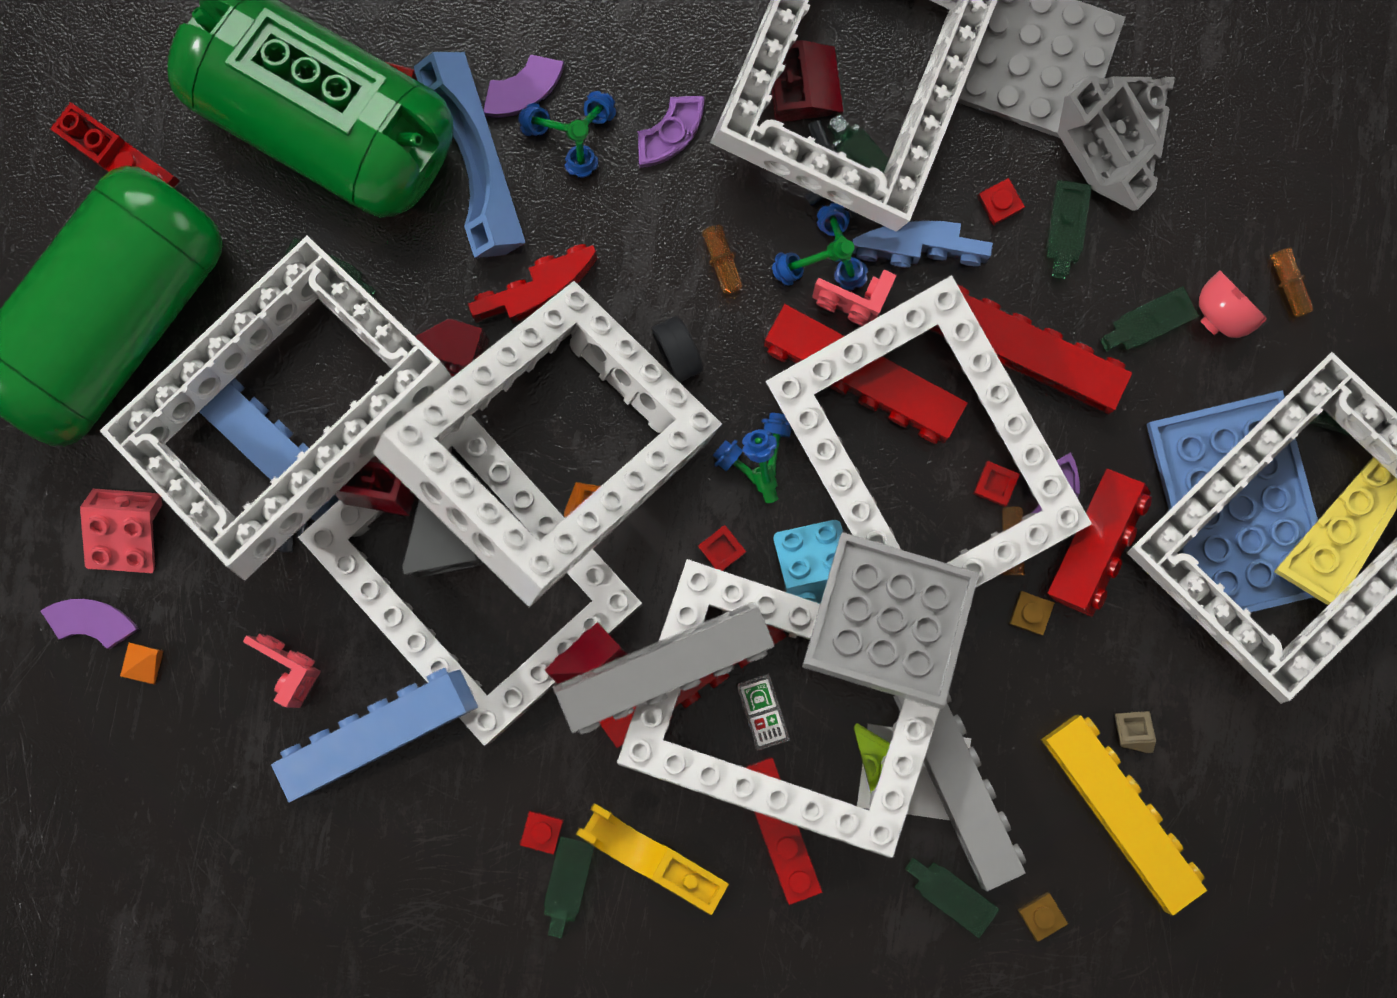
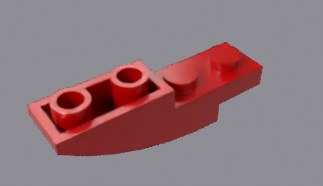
[50,102,179,188]
[468,244,597,324]

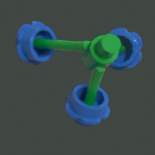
[518,91,616,177]
[772,203,868,291]
[712,413,792,503]

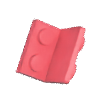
[812,270,897,326]
[80,489,162,573]
[243,633,321,708]

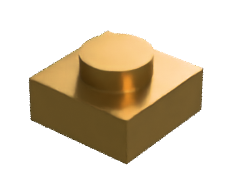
[1009,591,1054,636]
[1018,892,1068,942]

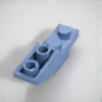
[852,221,993,267]

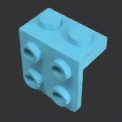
[773,520,843,604]

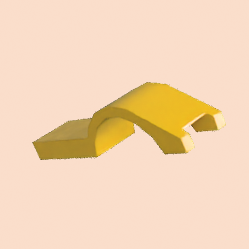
[576,803,729,915]

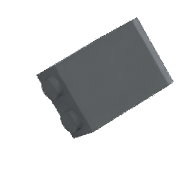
[403,500,483,579]

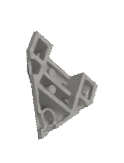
[1058,76,1175,211]

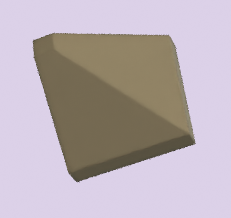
[1115,711,1156,753]

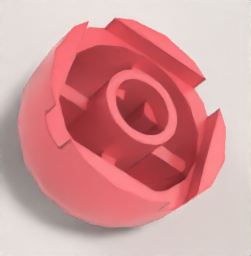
[1199,270,1267,338]

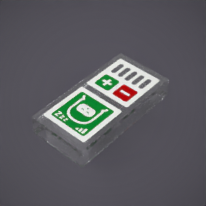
[736,674,790,751]

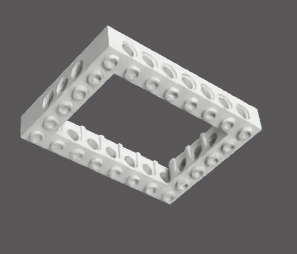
[710,0,997,232]
[100,236,452,581]
[766,275,1092,588]
[373,281,722,607]
[1127,352,1397,703]
[298,415,643,746]
[617,559,940,858]

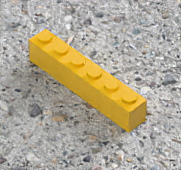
[1041,715,1207,915]

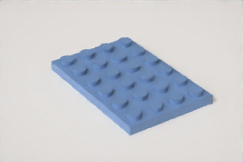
[1146,390,1318,625]

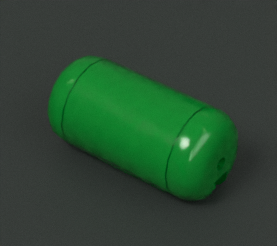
[168,0,454,217]
[0,166,222,446]

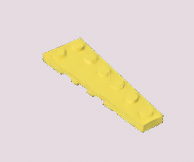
[1274,457,1397,605]

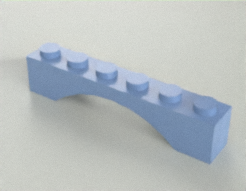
[413,52,526,258]

